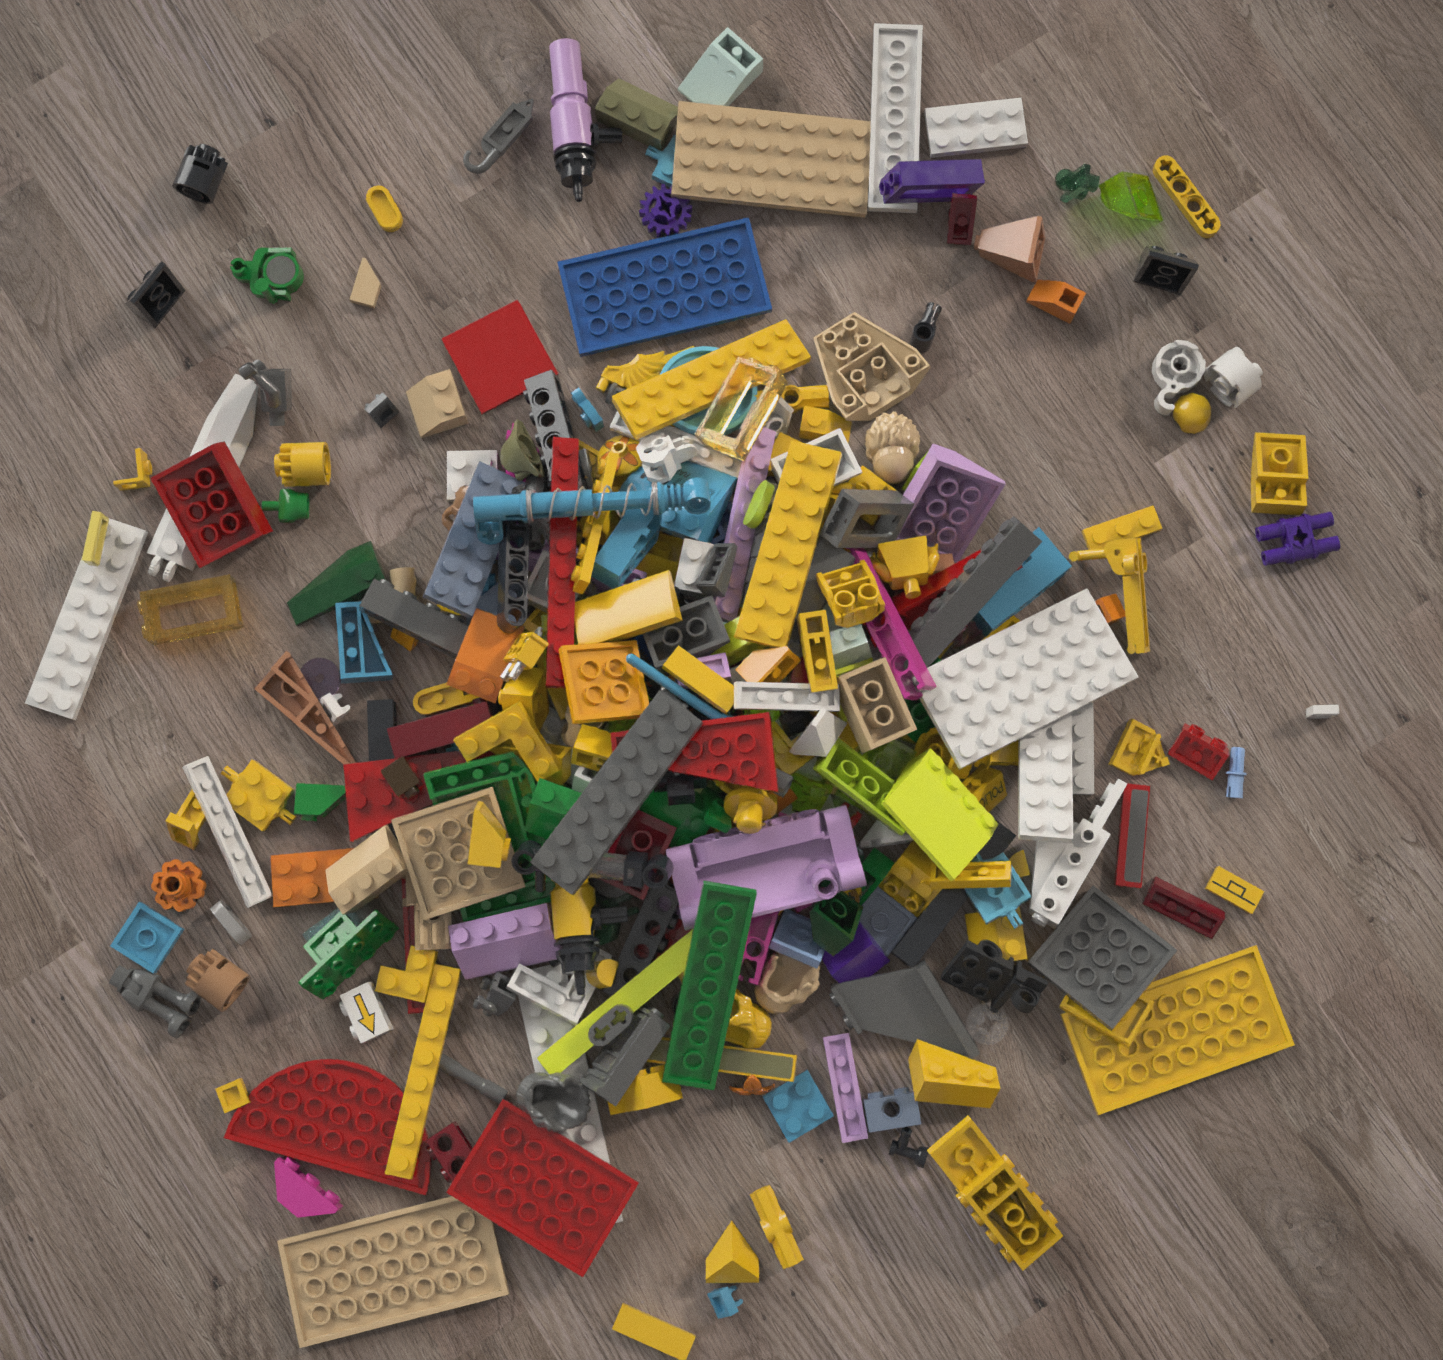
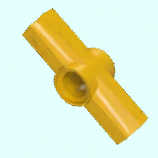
[754,385,829,414]
[750,1184,804,1269]

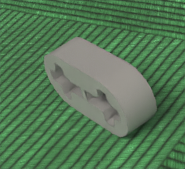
[210,900,252,945]

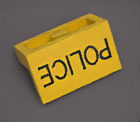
[962,765,1007,813]

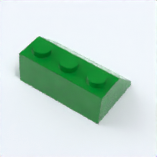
[525,778,582,839]

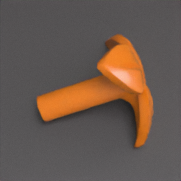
[729,1074,775,1096]

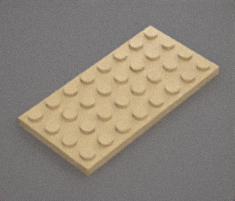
[671,101,871,218]
[277,1196,509,1348]

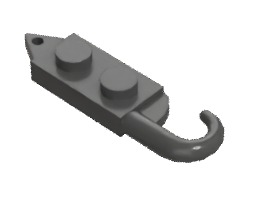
[463,98,534,174]

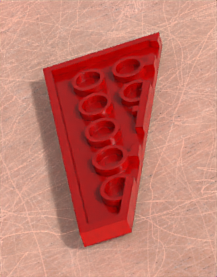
[610,712,779,793]
[343,750,496,842]

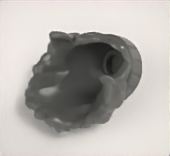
[516,1072,591,1133]

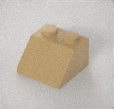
[406,369,468,438]

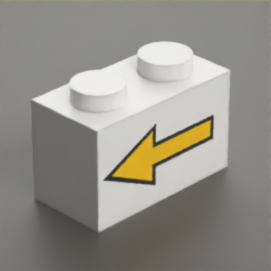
[339,982,394,1043]

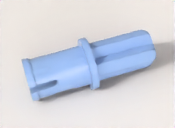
[1225,747,1247,798]

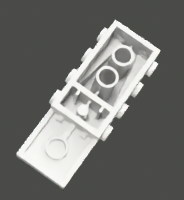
[1028,779,1127,929]

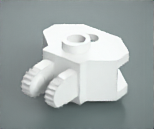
[636,435,697,483]

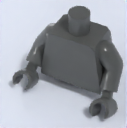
[239,360,292,426]

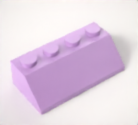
[448,903,560,980]

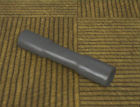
[438,1053,508,1104]

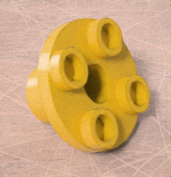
[724,786,777,834]

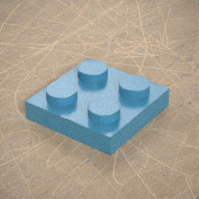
[110,902,185,974]
[762,1070,834,1143]

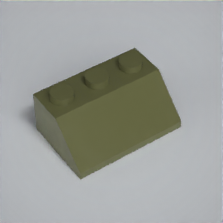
[595,78,678,151]

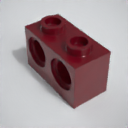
[426,1121,473,1183]

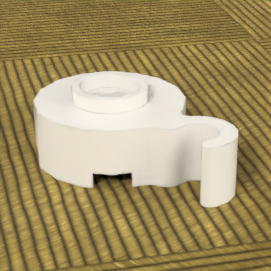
[1152,340,1206,415]

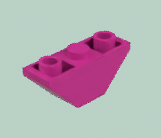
[274,1156,343,1218]

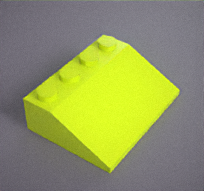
[881,748,998,881]

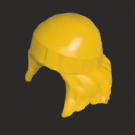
[725,989,772,1049]

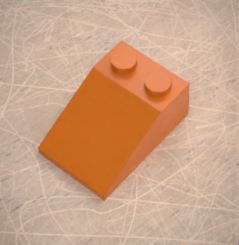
[446,608,525,703]

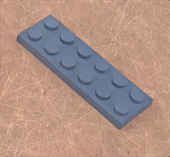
[423,461,526,618]

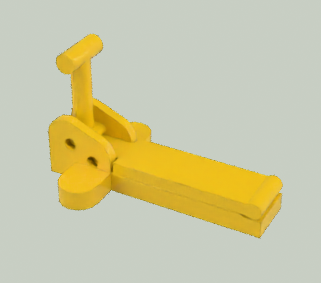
[1069,538,1150,654]

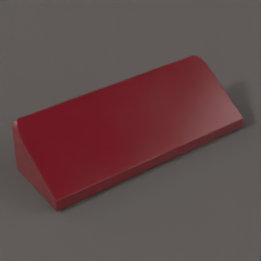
[1142,877,1225,939]

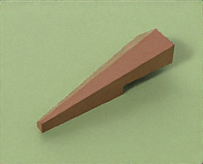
[255,651,356,764]

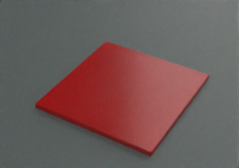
[441,299,559,415]

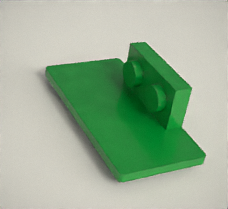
[298,910,399,1000]

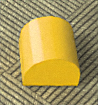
[586,959,618,989]

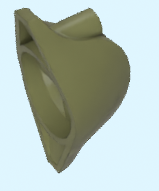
[500,419,544,481]

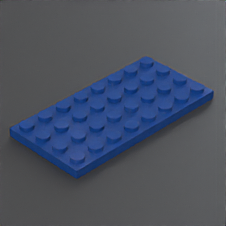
[557,217,772,357]

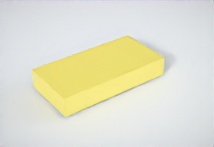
[82,511,109,567]

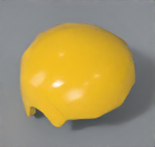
[1173,393,1211,434]

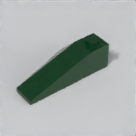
[287,541,388,626]

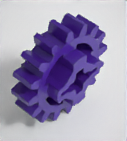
[639,184,692,238]

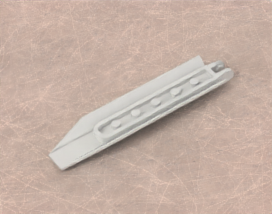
[147,374,258,582]

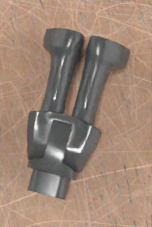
[109,965,202,1039]

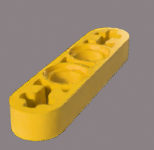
[1153,155,1221,238]

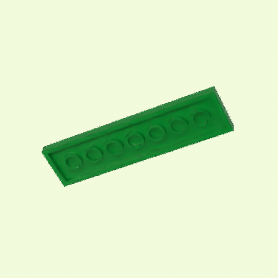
[662,880,757,1090]

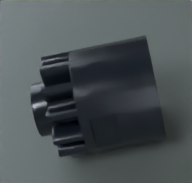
[172,144,228,204]

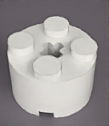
[1204,347,1263,408]

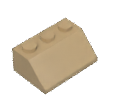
[325,825,409,915]

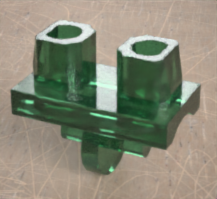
[1055,163,1100,203]

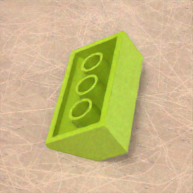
[812,738,905,836]

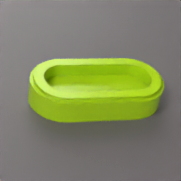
[743,480,775,529]

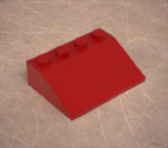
[150,441,273,568]

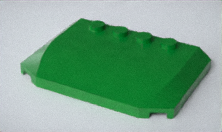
[423,750,555,922]

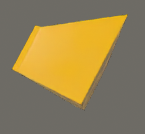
[706,1221,759,1283]

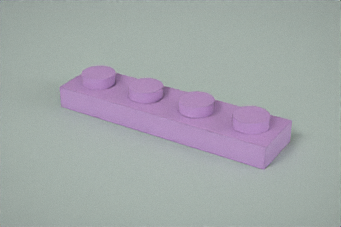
[823,1033,868,1143]

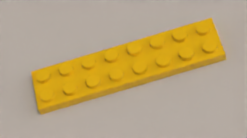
[612,319,811,440]
[734,440,842,648]

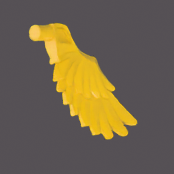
[596,346,694,393]

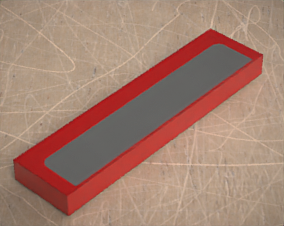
[1114,783,1150,889]

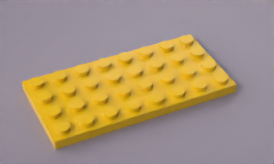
[1060,945,1295,1115]

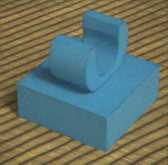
[707,1286,743,1319]

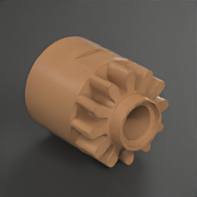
[185,949,250,1012]

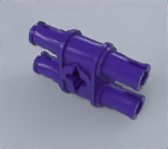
[1255,512,1340,566]

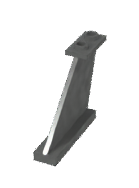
[829,959,980,1059]

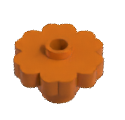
[151,859,206,912]

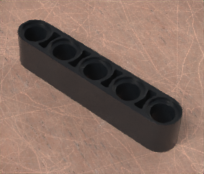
[497,520,529,633]

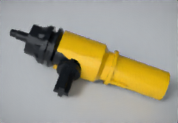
[550,873,628,995]

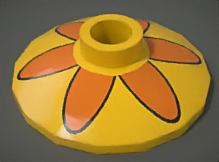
[597,435,642,477]

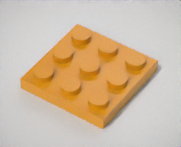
[559,640,649,724]

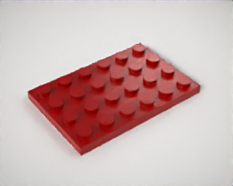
[446,1099,639,1277]

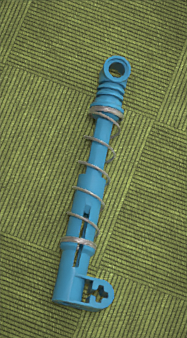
[473,478,711,545]

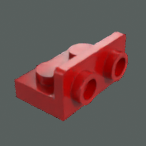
[1168,723,1229,781]

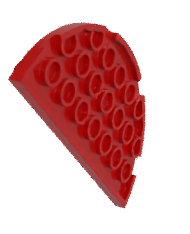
[224,1059,432,1195]

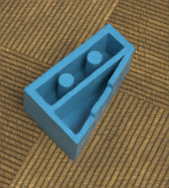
[591,508,663,589]
[335,601,393,684]

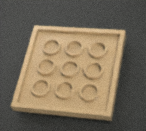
[391,786,525,920]

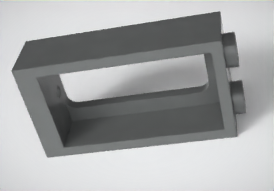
[820,489,914,548]

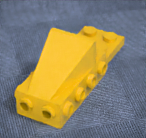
[927,1115,1063,1271]

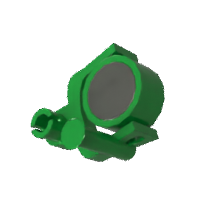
[230,247,304,304]

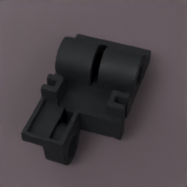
[941,940,1048,1013]

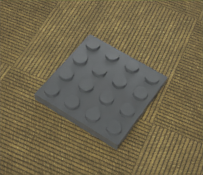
[1028,885,1177,1031]

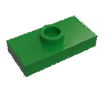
[700,787,732,833]

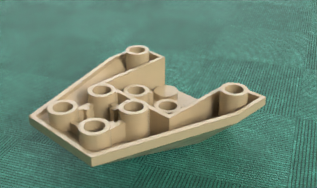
[813,312,930,421]

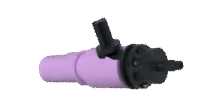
[549,38,622,202]

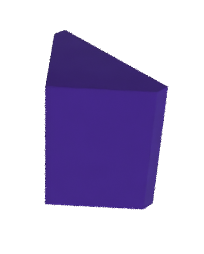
[822,920,890,983]

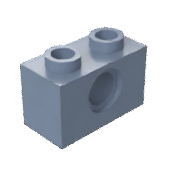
[862,1087,921,1133]

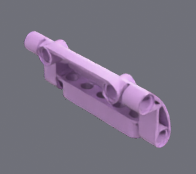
[666,805,866,930]

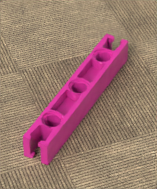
[847,548,937,700]
[738,812,788,986]

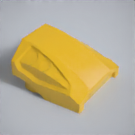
[816,559,885,628]

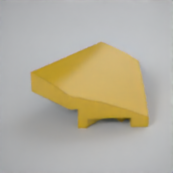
[1109,719,1170,776]

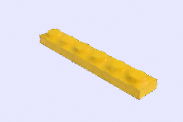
[571,451,619,594]

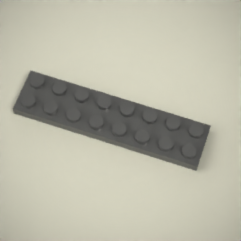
[530,690,704,895]

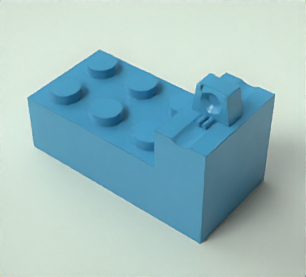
[972,524,1072,637]

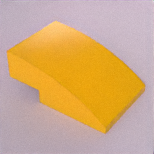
[1251,432,1309,515]

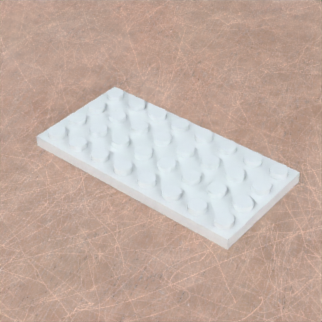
[912,588,1138,770]

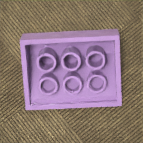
[895,444,1006,563]

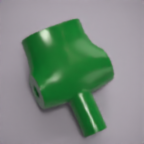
[262,489,310,523]

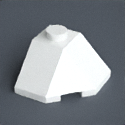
[858,820,913,849]

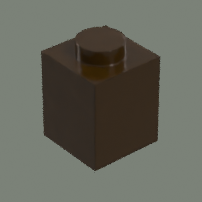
[381,756,423,799]

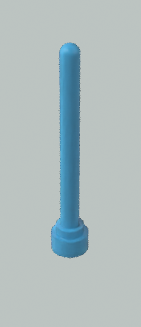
[626,654,734,719]

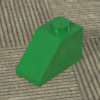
[294,783,346,822]
[848,847,894,905]

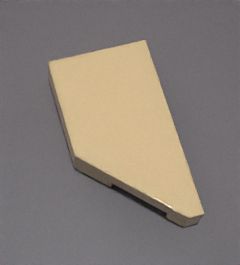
[350,258,381,309]

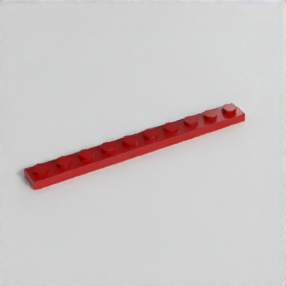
[545,437,579,689]

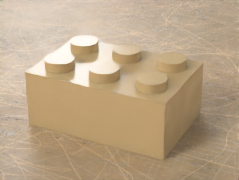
[837,657,917,753]

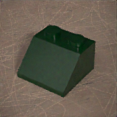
[809,880,864,956]

